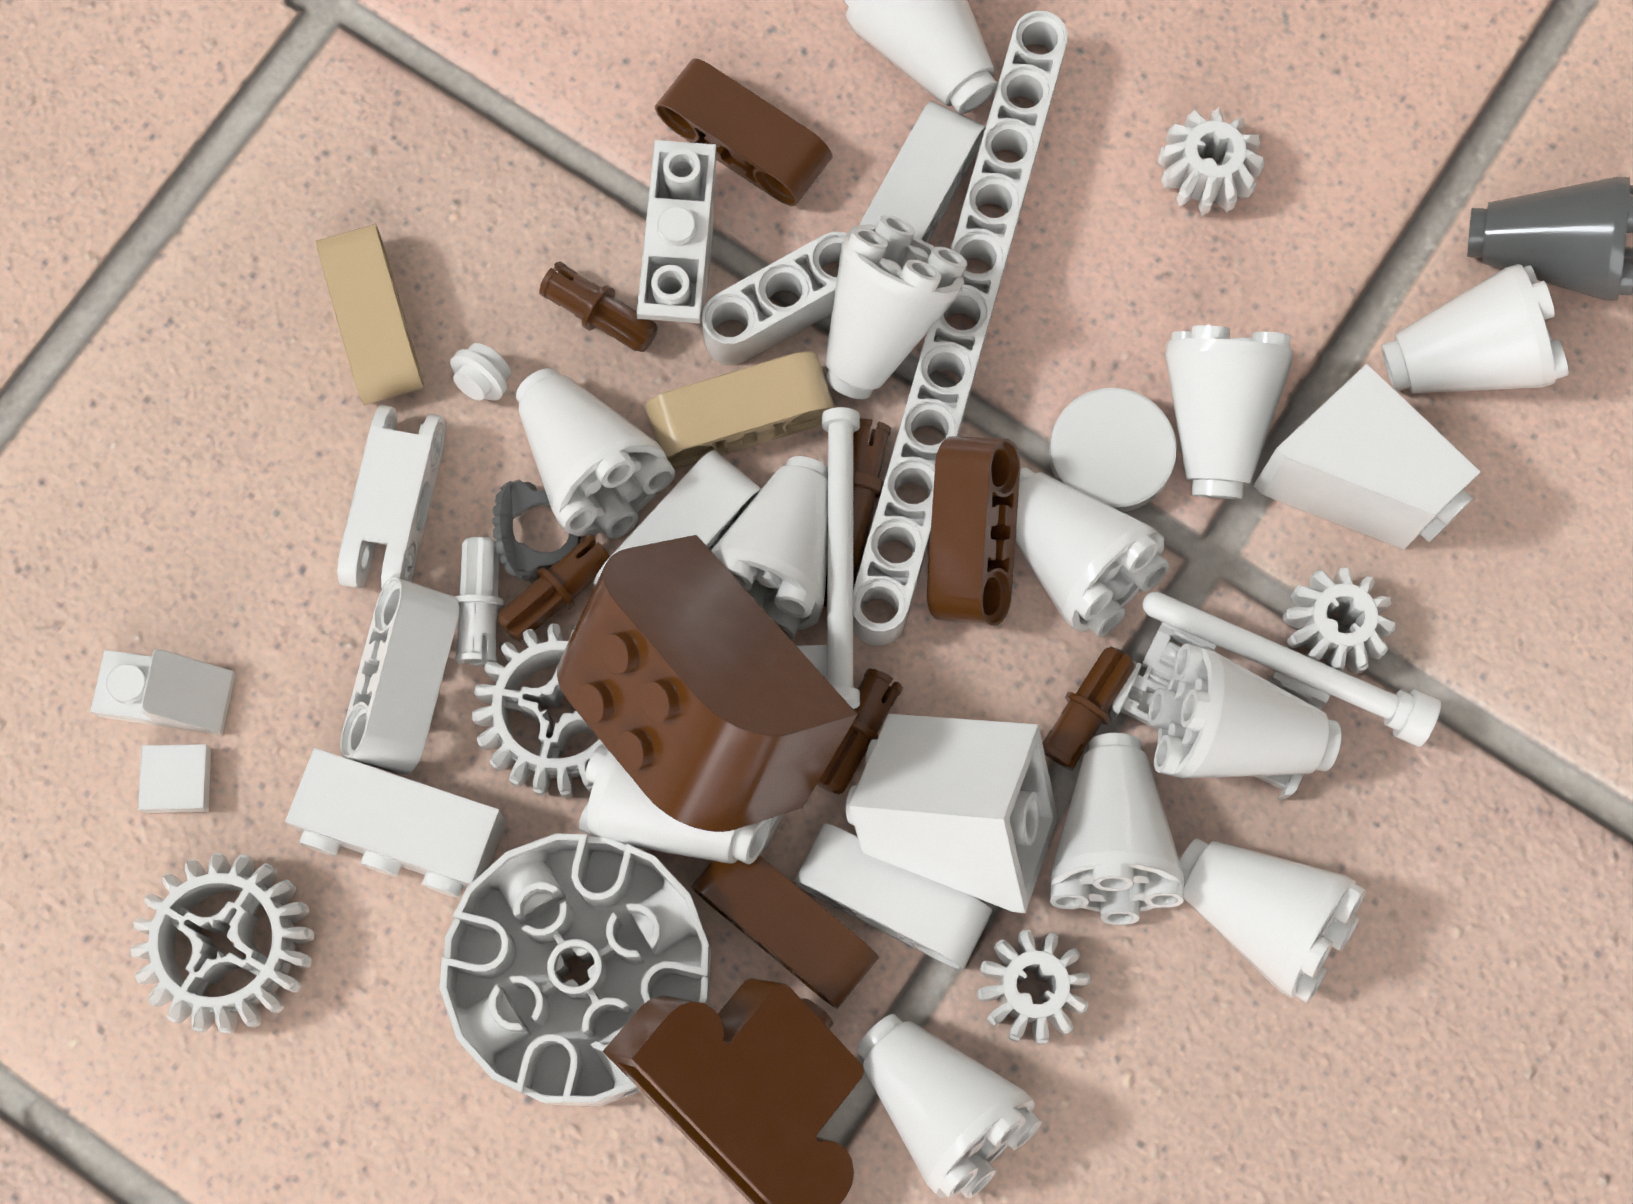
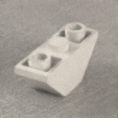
[637,140,716,323]

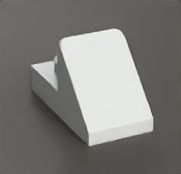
[90,649,236,735]

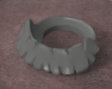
[492,479,581,584]

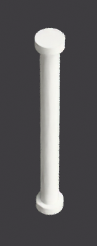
[822,407,860,709]

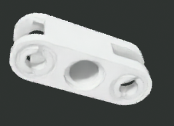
[337,405,446,589]

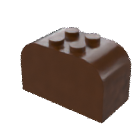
[557,535,858,832]

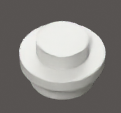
[450,343,511,401]

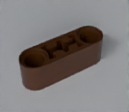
[655,58,833,206]
[927,436,1020,626]
[691,855,879,1009]

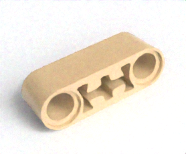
[316,223,425,406]
[645,351,835,468]

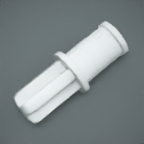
[455,537,504,666]

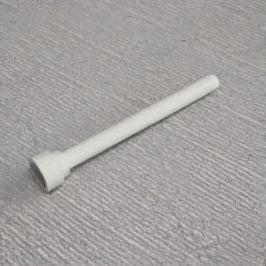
[1143,592,1441,747]

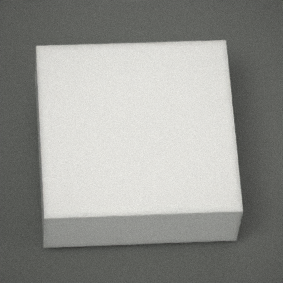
[138,744,211,813]

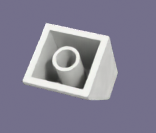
[1253,364,1480,549]
[846,714,1058,913]

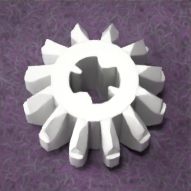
[1158,107,1264,216]
[1283,567,1396,674]
[977,930,1091,1045]

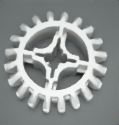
[472,623,603,798]
[130,853,314,1034]

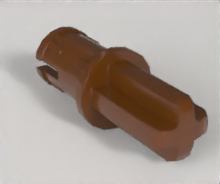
[539,261,658,352]
[497,534,610,641]
[1042,646,1136,771]
[817,668,903,795]

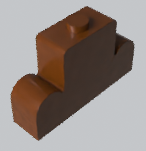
[603,978,864,1204]

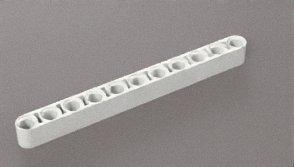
[853,10,1068,646]

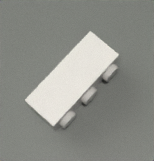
[285,748,507,898]

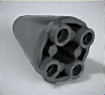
[1467,177,1633,301]

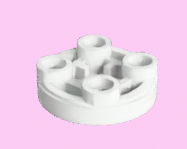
[1049,388,1176,513]

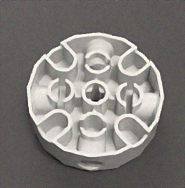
[440,833,712,1106]

